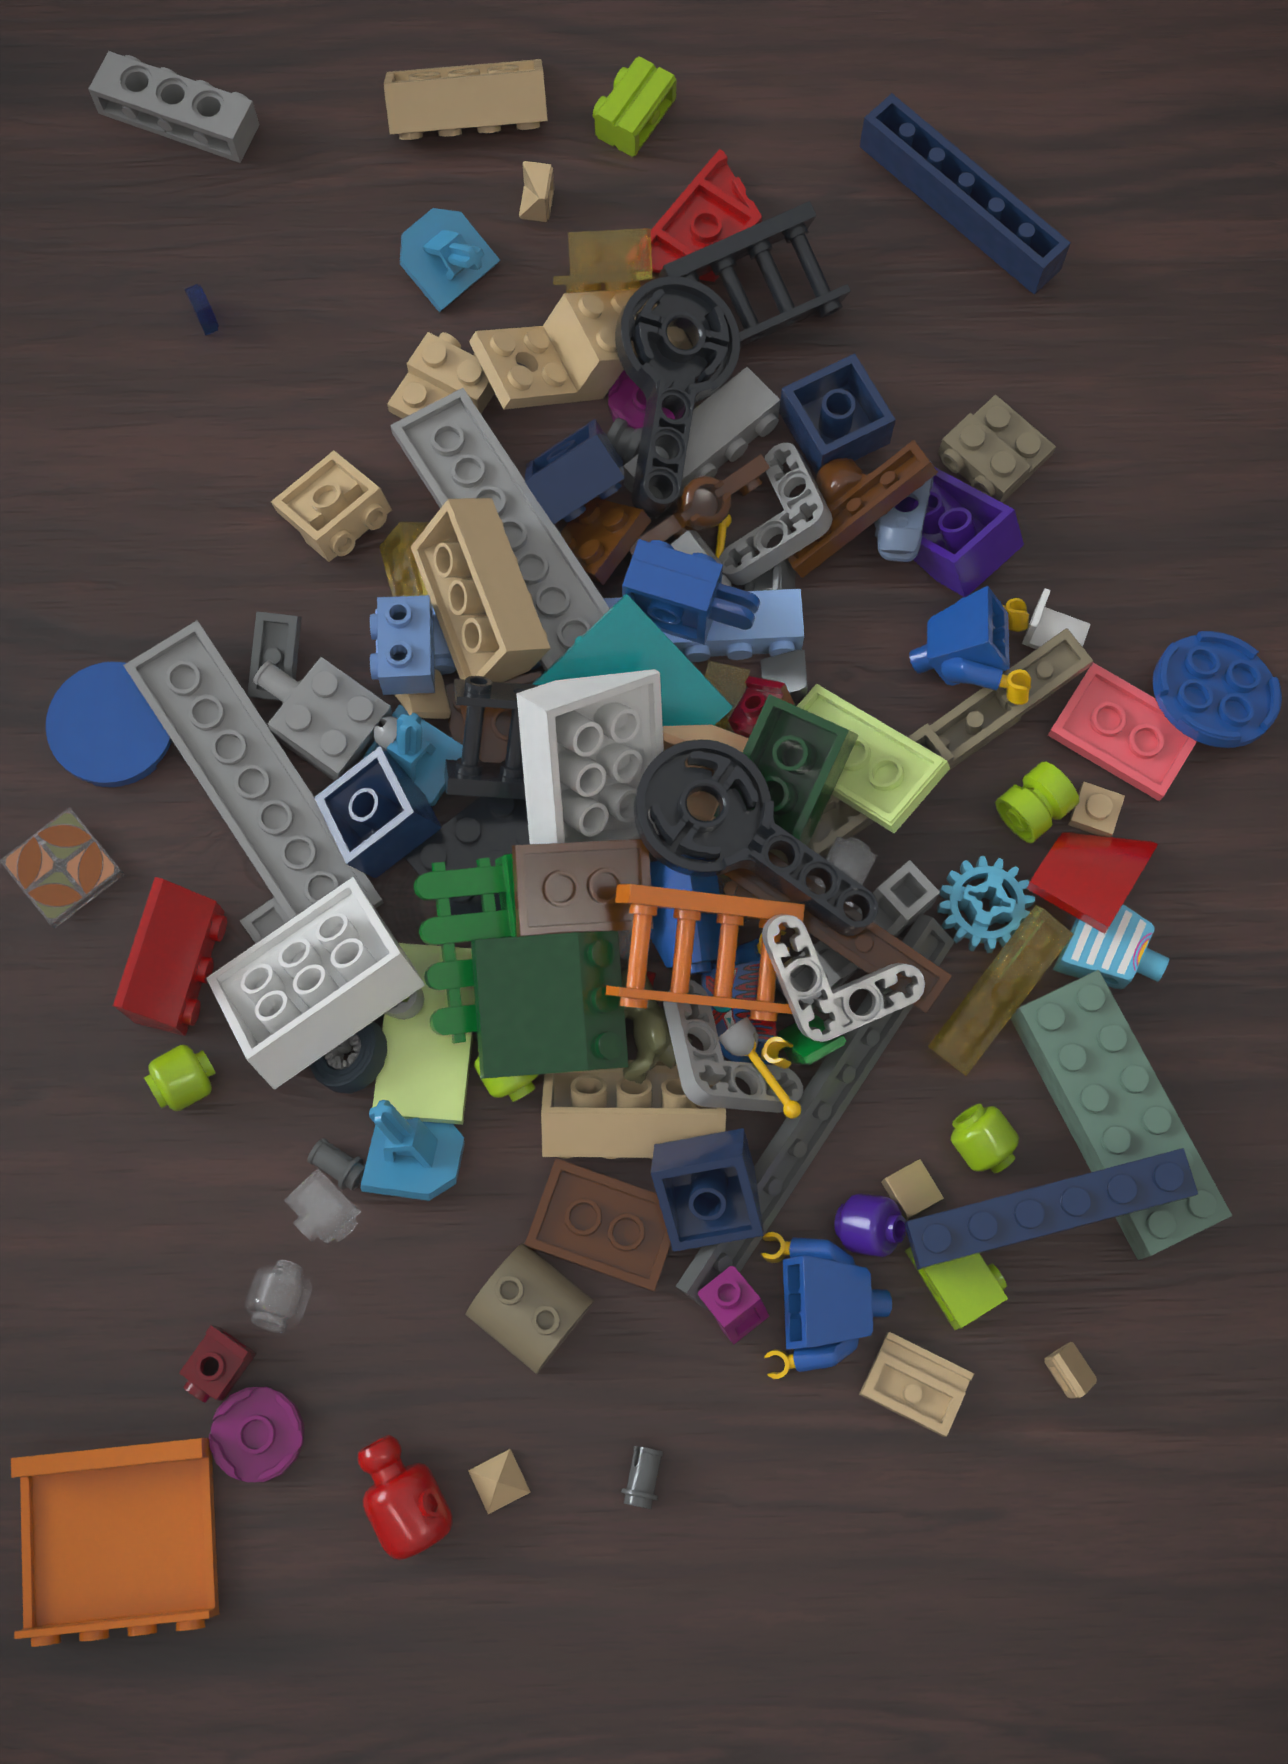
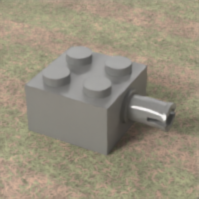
[253,657,392,781]

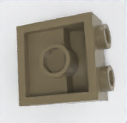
[938,394,1056,503]

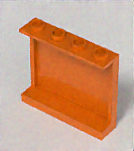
[11,1438,219,1647]

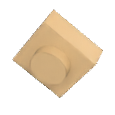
[1068,782,1125,837]

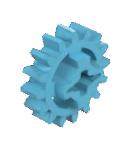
[937,856,1035,953]

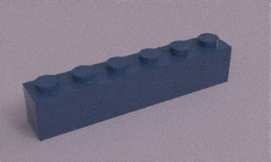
[859,93,1071,295]
[904,1148,1198,1270]

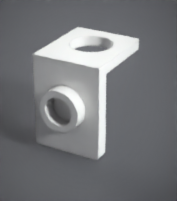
[1022,588,1090,649]

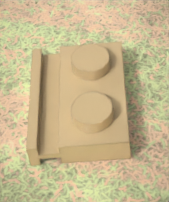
[859,1332,974,1437]

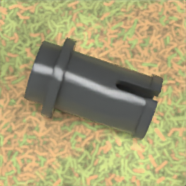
[307,1138,365,1191]
[621,1446,664,1509]

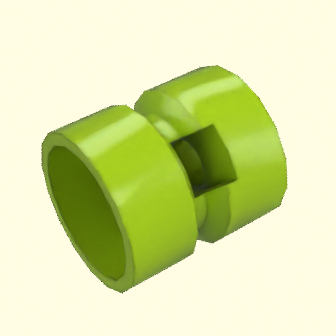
[995,762,1080,843]

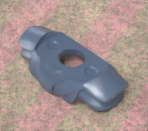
[874,461,933,562]

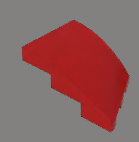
[1026,832,1158,934]

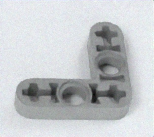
[719,443,833,585]
[762,914,925,1042]
[663,980,803,1113]

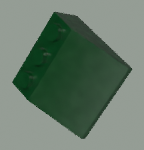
[471,931,628,1079]

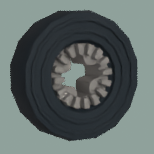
[310,1022,387,1094]

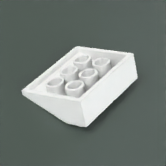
[516,669,664,844]
[206,877,425,1090]

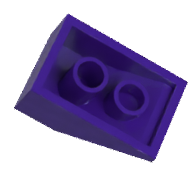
[895,467,1024,597]

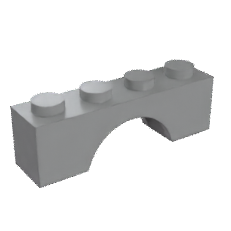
[776,860,940,1010]

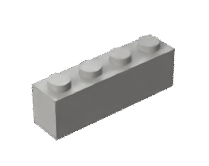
[624,367,780,519]

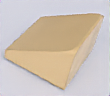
[395,669,451,719]
[881,1159,944,1220]
[1044,1342,1097,1399]

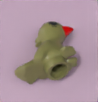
[621,969,693,1084]

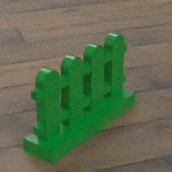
[414,854,517,1044]

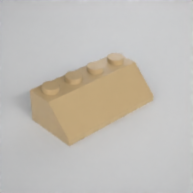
[384,59,548,140]
[411,498,551,682]
[541,1060,726,1159]

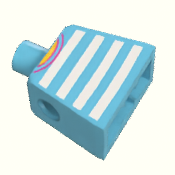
[1053,904,1169,989]

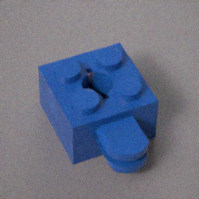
[622,539,760,645]

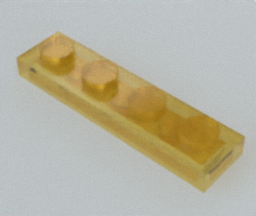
[928,905,1074,1076]

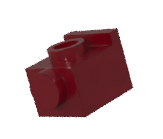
[728,676,795,738]
[179,1325,257,1403]

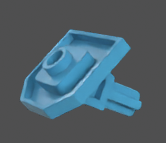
[400,208,500,313]
[363,704,463,806]
[361,1100,465,1201]

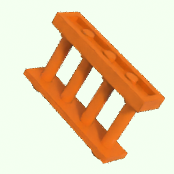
[606,884,805,1021]

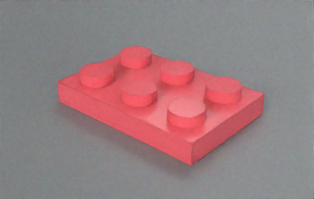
[1047,662,1197,802]

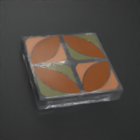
[0,807,124,929]

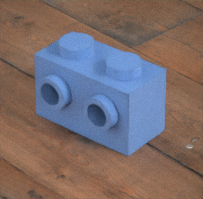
[370,595,435,695]

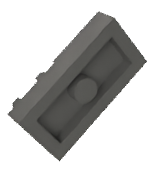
[247,611,302,701]

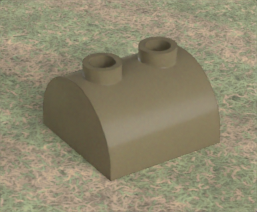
[465,1243,595,1374]

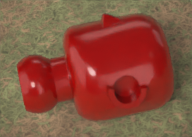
[357,1435,453,1560]

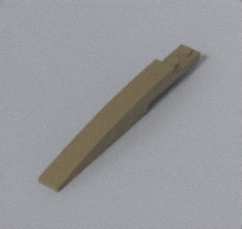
[718,628,1093,896]

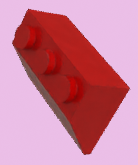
[113,877,227,1036]

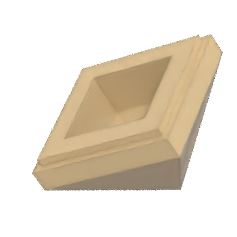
[468,1449,531,1514]

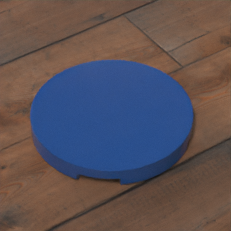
[1153,631,1282,748]
[46,662,172,787]

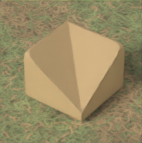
[519,161,555,222]

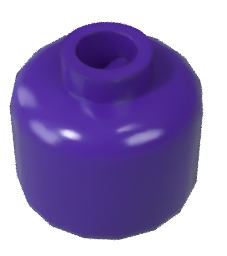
[835,1193,906,1257]

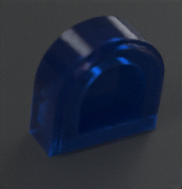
[184,284,219,336]

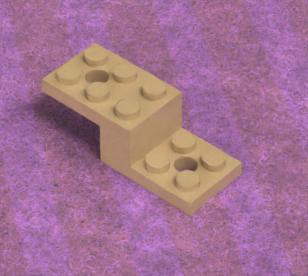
[469,288,692,410]

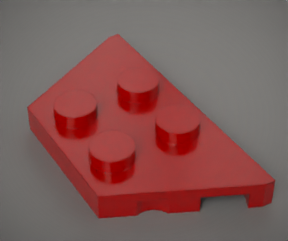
[628,149,762,282]

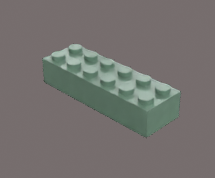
[1010,970,1232,1260]

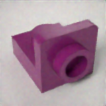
[698,1266,769,1345]

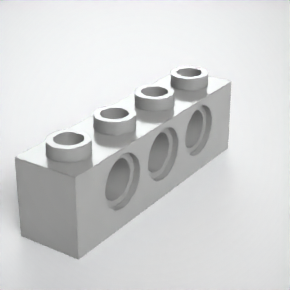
[88,51,260,163]

